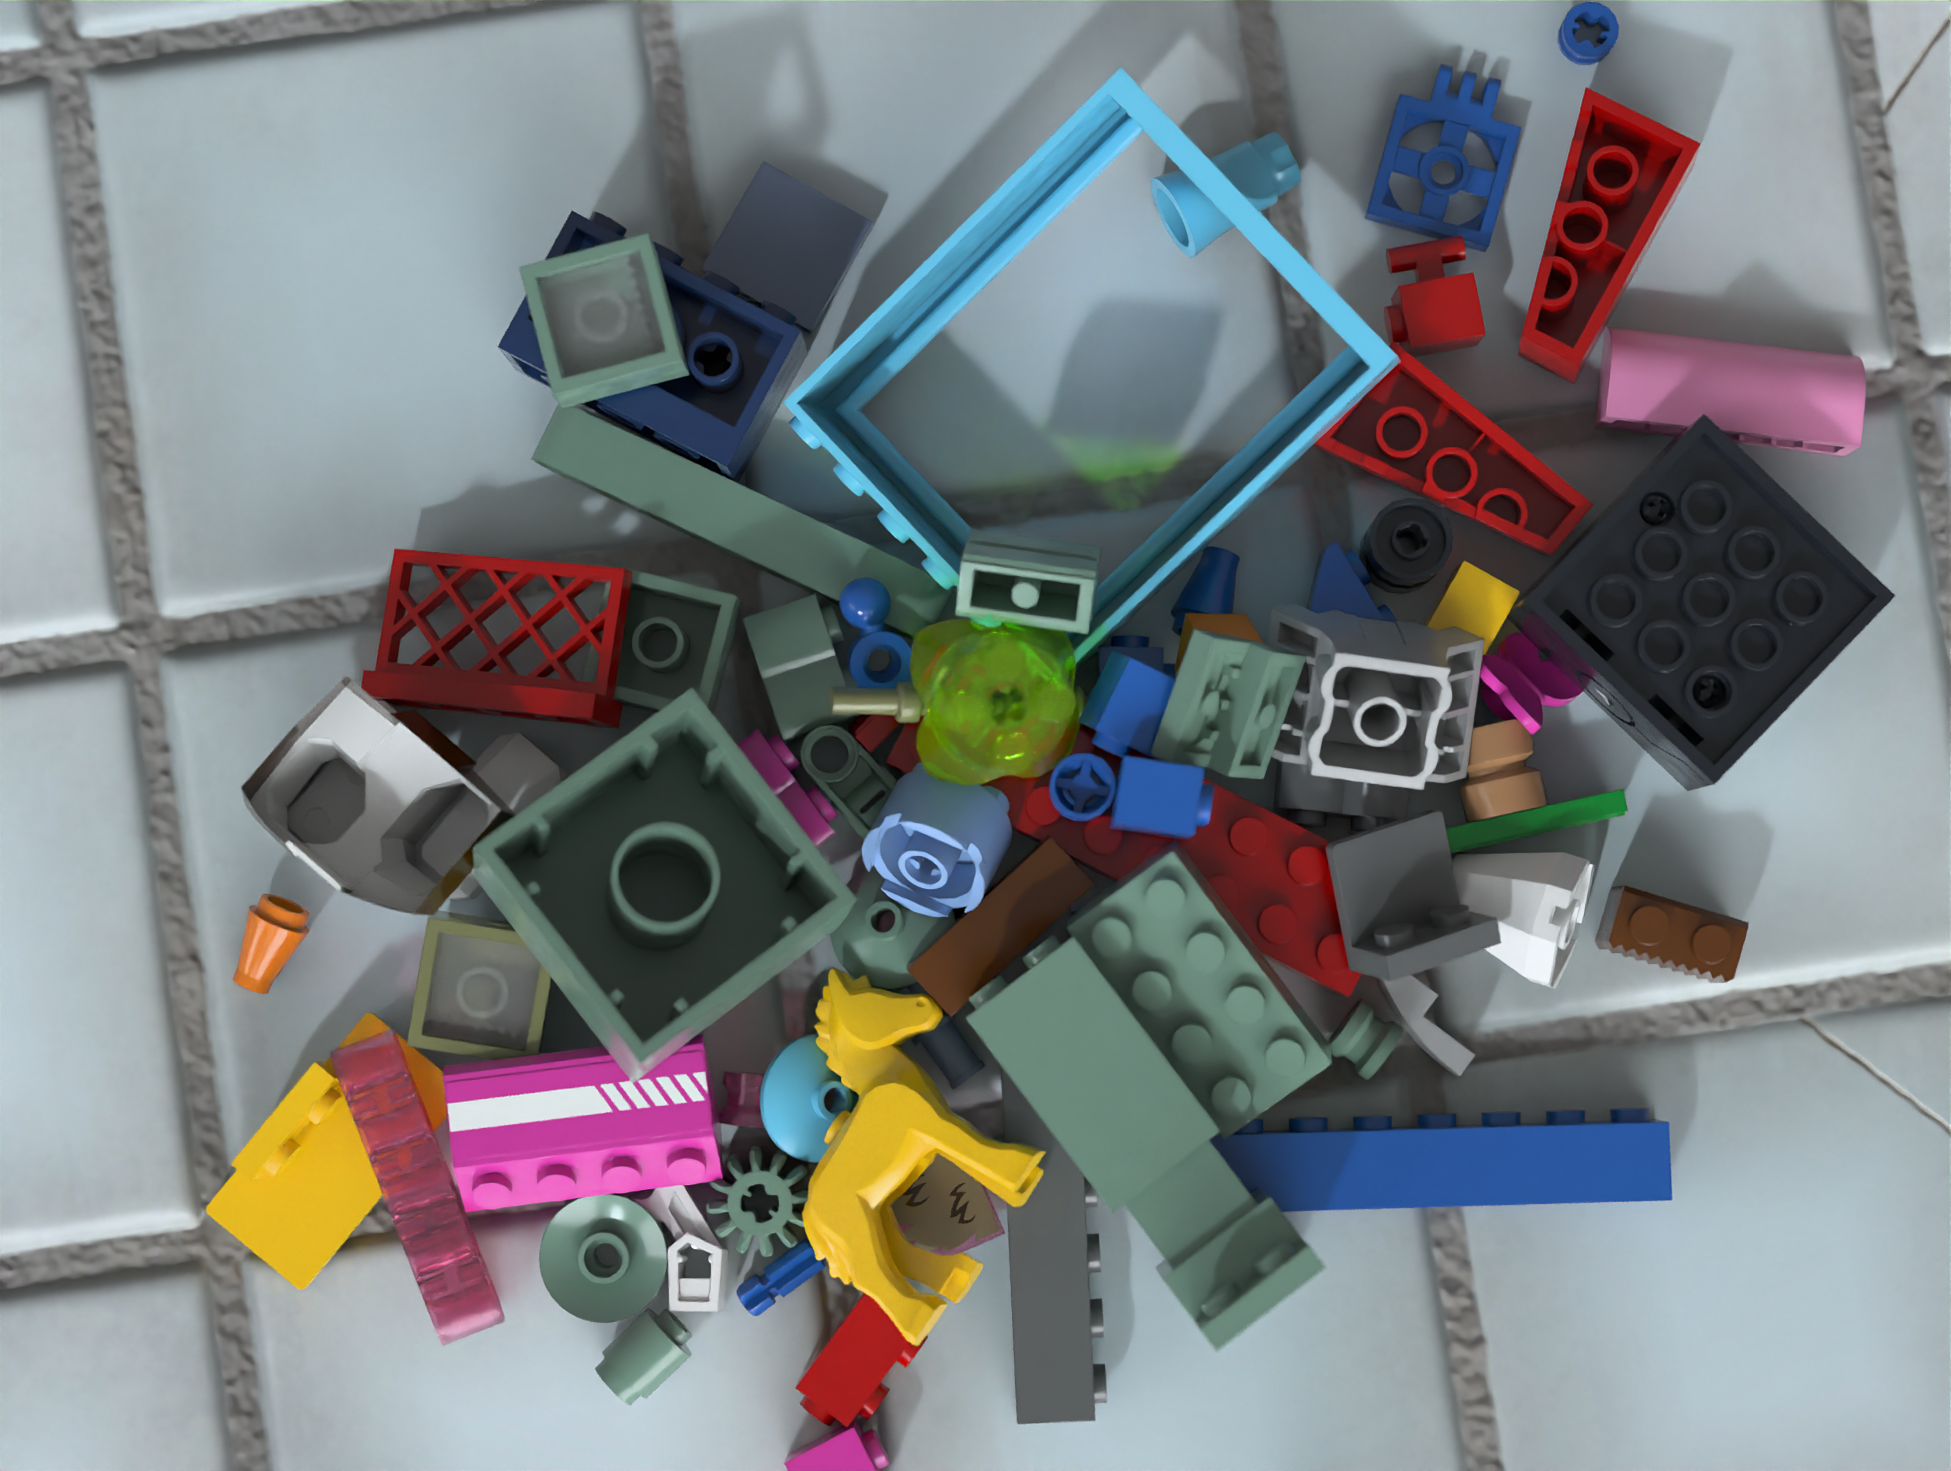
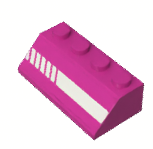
[443,1034,723,1212]

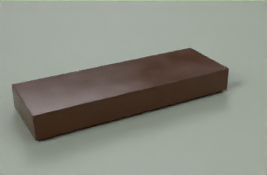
[906,835,1095,1016]

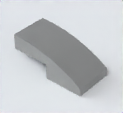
[1375,975,1475,1076]

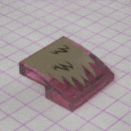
[891,1153,1006,1255]

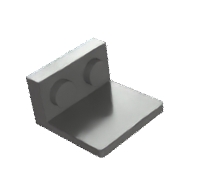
[1326,810,1501,982]

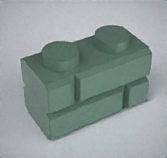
[956,529,1102,634]

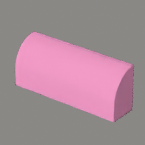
[1594,327,1866,456]

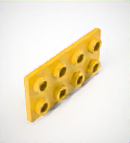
[206,1013,447,1290]

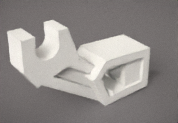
[633,1185,729,1312]

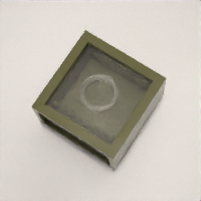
[406,910,553,1060]

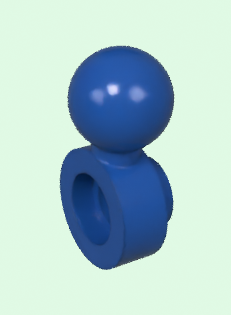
[839,577,914,688]

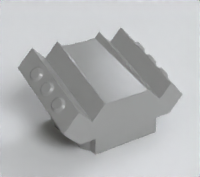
[1267,604,1485,790]

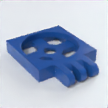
[1364,64,1522,252]

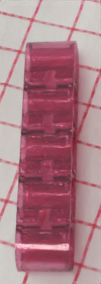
[330,1028,505,1346]

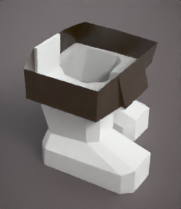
[241,676,567,916]

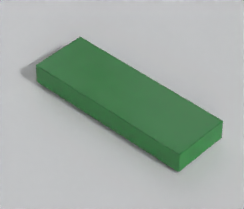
[1446,789,1628,854]

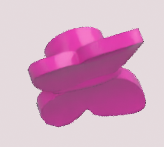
[1480,633,1583,735]

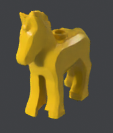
[802,968,1046,1346]

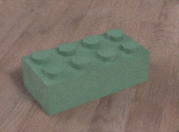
[1066,839,1332,1139]

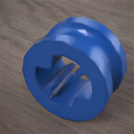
[1557,2,1619,65]

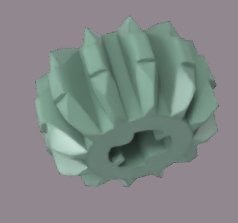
[706,1146,809,1257]

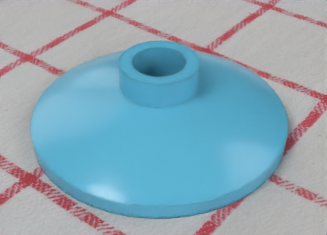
[760,1033,859,1163]

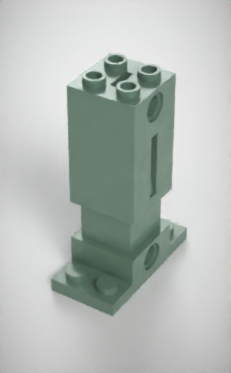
[966,935,1326,1352]

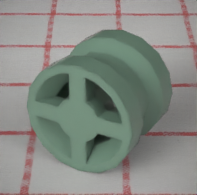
[1328,998,1404,1080]

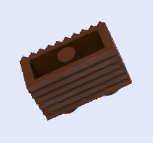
[1595,885,1749,983]

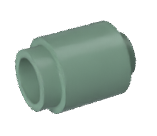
[595,1308,692,1405]

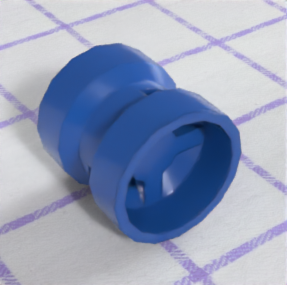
[1049,753,1116,821]

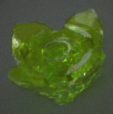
[910,619,1079,785]

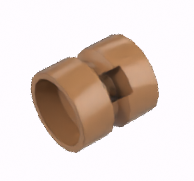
[1459,719,1549,823]

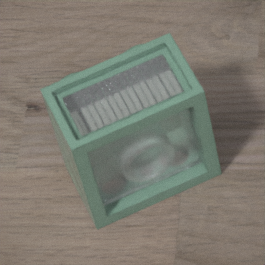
[519,233,689,408]

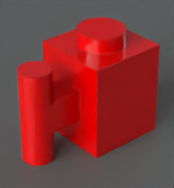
[1384,235,1486,357]

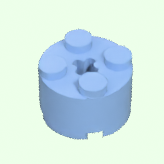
[862,761,1012,917]

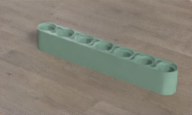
[531,403,954,645]

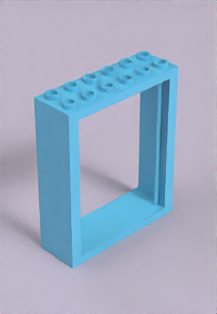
[783,67,1401,686]

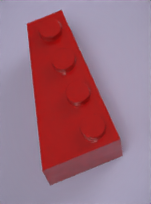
[1518,87,1701,384]
[1312,341,1594,556]

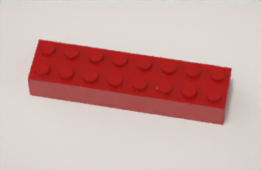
[886,647,1362,997]

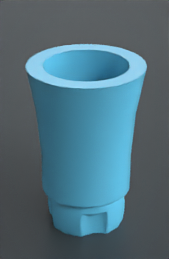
[1150,132,1301,258]

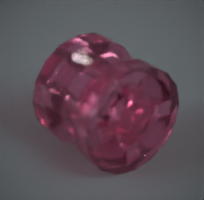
[719,1071,765,1128]

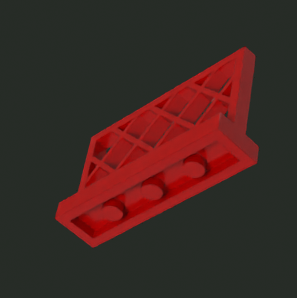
[361,548,633,729]

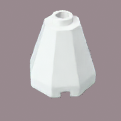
[1452,852,1595,989]

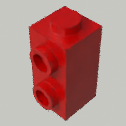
[795,1292,928,1427]

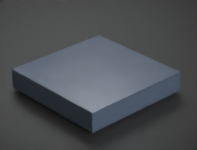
[701,161,873,334]

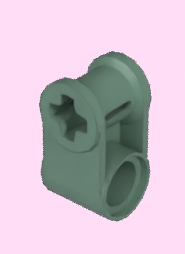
[800,725,898,840]

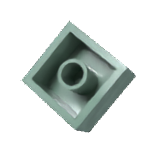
[581,564,742,715]

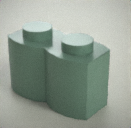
[742,594,860,742]

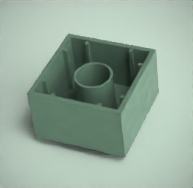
[474,688,857,1083]

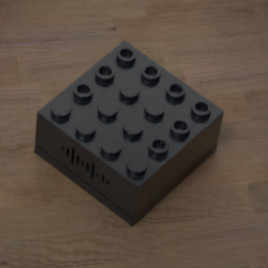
[1506,414,1896,791]

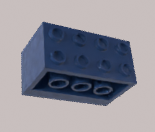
[498,210,808,483]

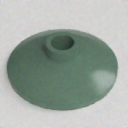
[830,865,956,990]
[539,1194,668,1323]

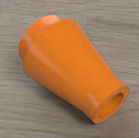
[232,894,310,994]

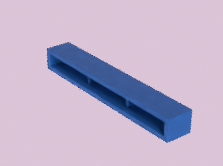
[1209,1108,1672,1212]

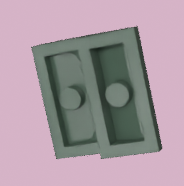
[1150,629,1306,779]

